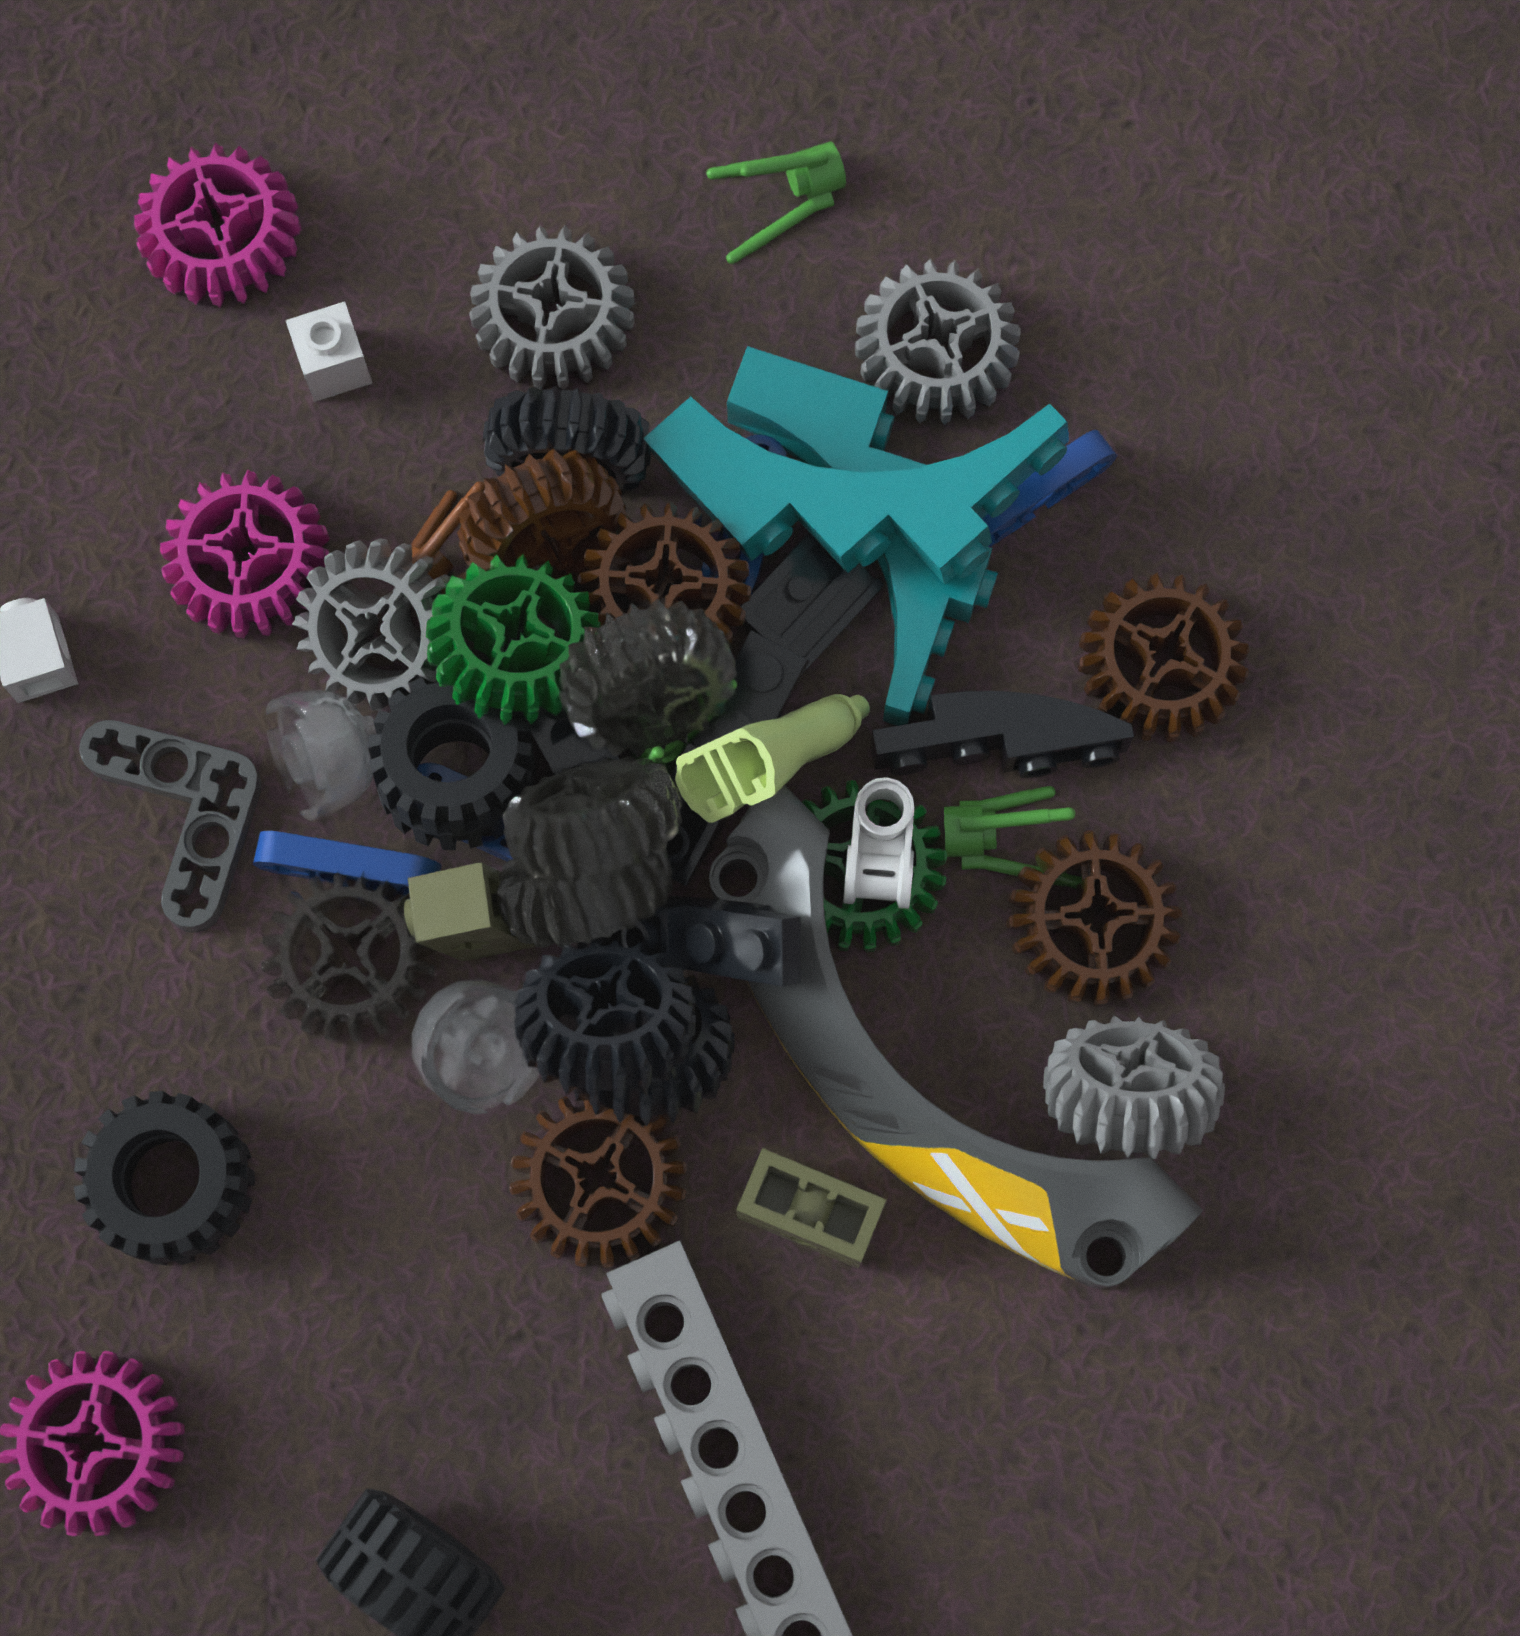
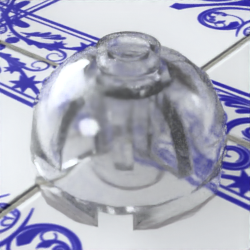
[266,689,377,821]
[412,978,539,1115]

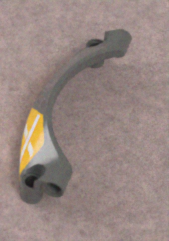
[709,785,1203,1289]

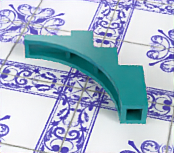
[727,346,998,726]
[643,396,1069,585]

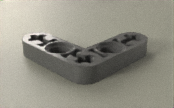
[79,720,262,933]

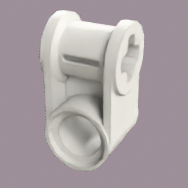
[843,777,914,909]

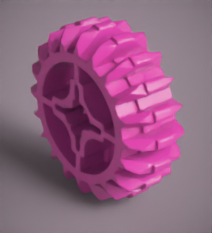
[134,142,301,308]
[160,470,330,639]
[0,1351,185,1536]

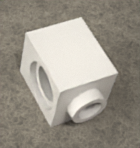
[286,301,372,402]
[0,598,78,703]

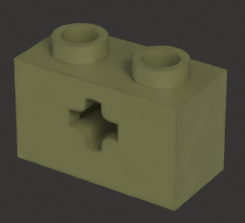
[404,862,535,961]
[736,1148,886,1269]

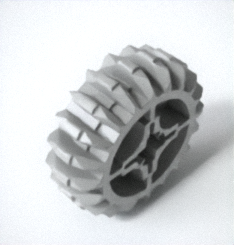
[469,225,635,390]
[855,258,1021,425]
[292,538,451,711]
[1043,1016,1225,1159]

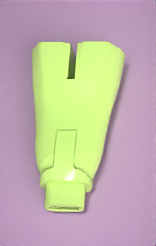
[675,694,870,823]

